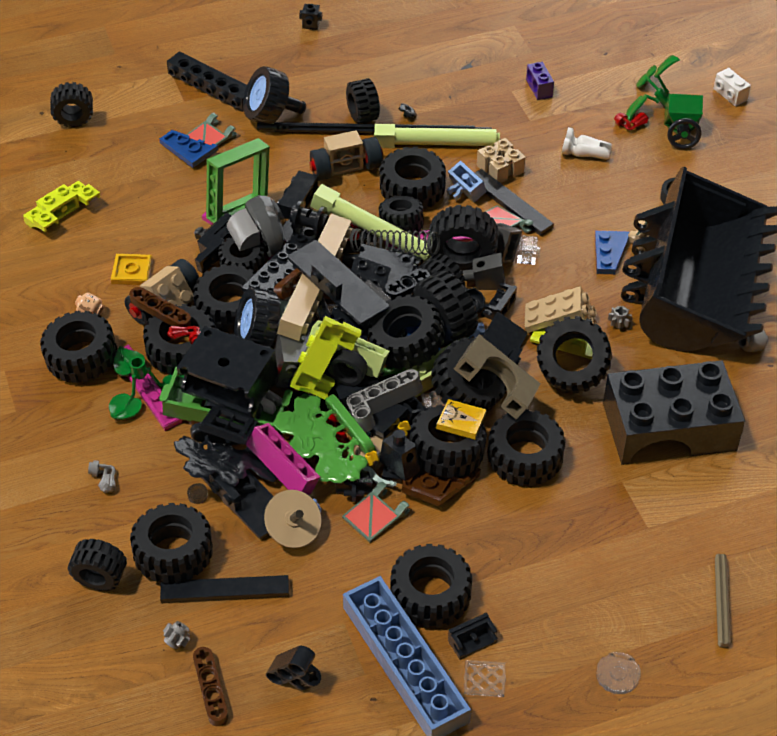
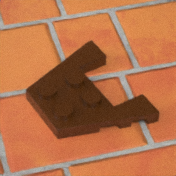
[402,468,481,506]

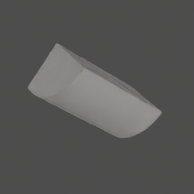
[227,208,261,251]

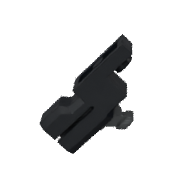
[194,213,232,274]

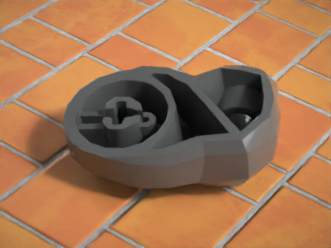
[245,195,286,257]

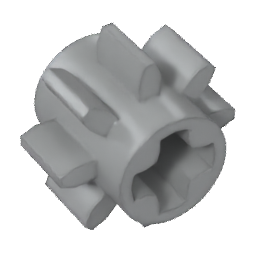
[608,306,632,329]
[163,621,191,649]

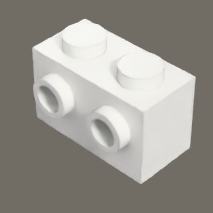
[714,68,751,107]

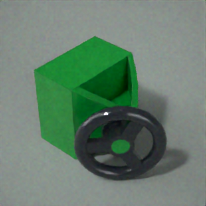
[664,94,703,150]

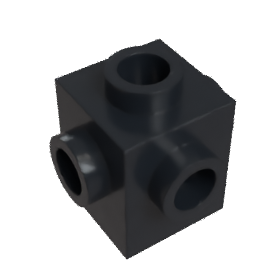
[299,4,323,30]

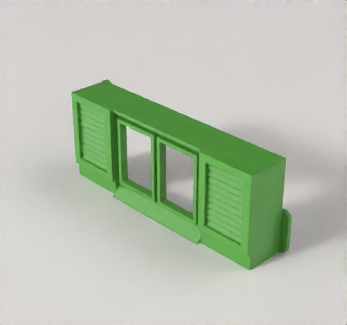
[159,367,293,433]

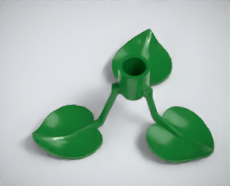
[626,55,680,121]
[109,346,184,420]

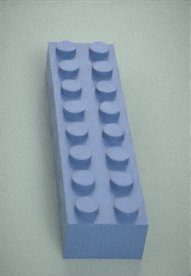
[343,576,471,736]

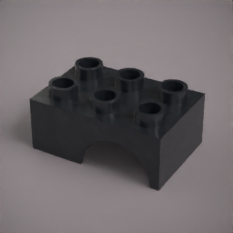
[603,360,745,465]

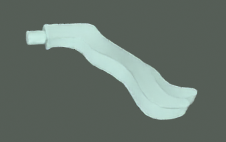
[361,465,397,487]

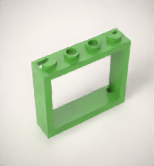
[206,138,270,223]

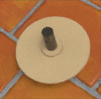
[264,490,321,548]

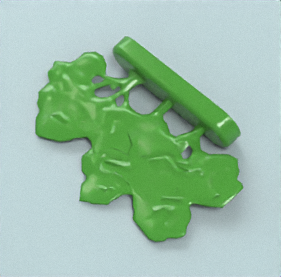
[273,393,376,483]

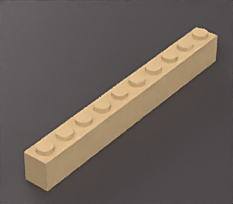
[277,214,353,341]

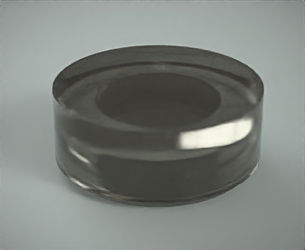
[187,483,208,504]

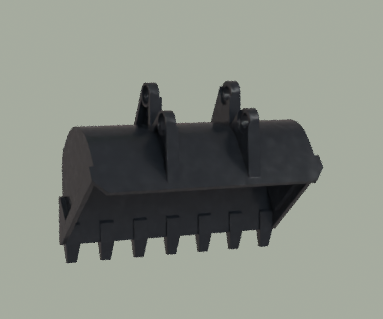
[621,167,777,351]

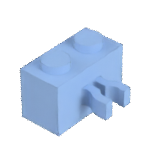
[447,161,487,202]

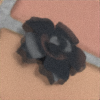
[398,103,417,118]

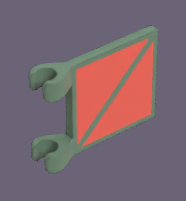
[186,113,237,146]
[486,205,533,233]
[342,482,410,543]

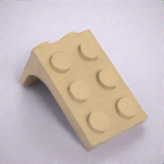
[525,286,597,333]

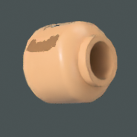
[75,292,104,315]

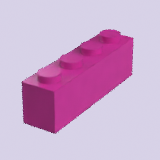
[246,423,320,495]

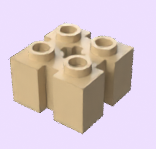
[477,138,526,183]

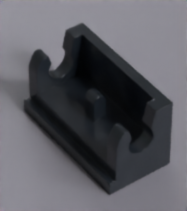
[481,283,517,320]
[448,612,498,660]

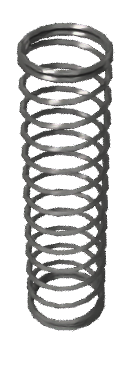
[350,229,440,255]

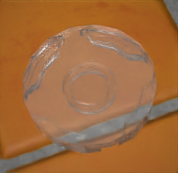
[596,652,641,694]

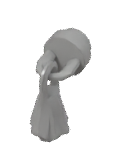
[88,460,116,493]

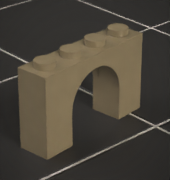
[454,334,540,419]

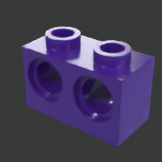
[526,62,554,100]

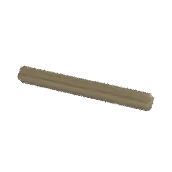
[715,554,731,648]

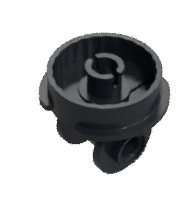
[283,200,329,243]

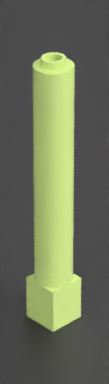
[374,124,500,148]
[310,184,431,261]

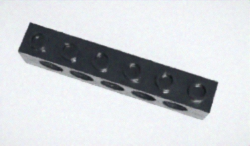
[167,51,247,112]

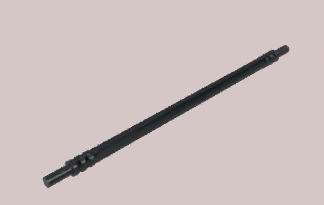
[257,122,492,133]

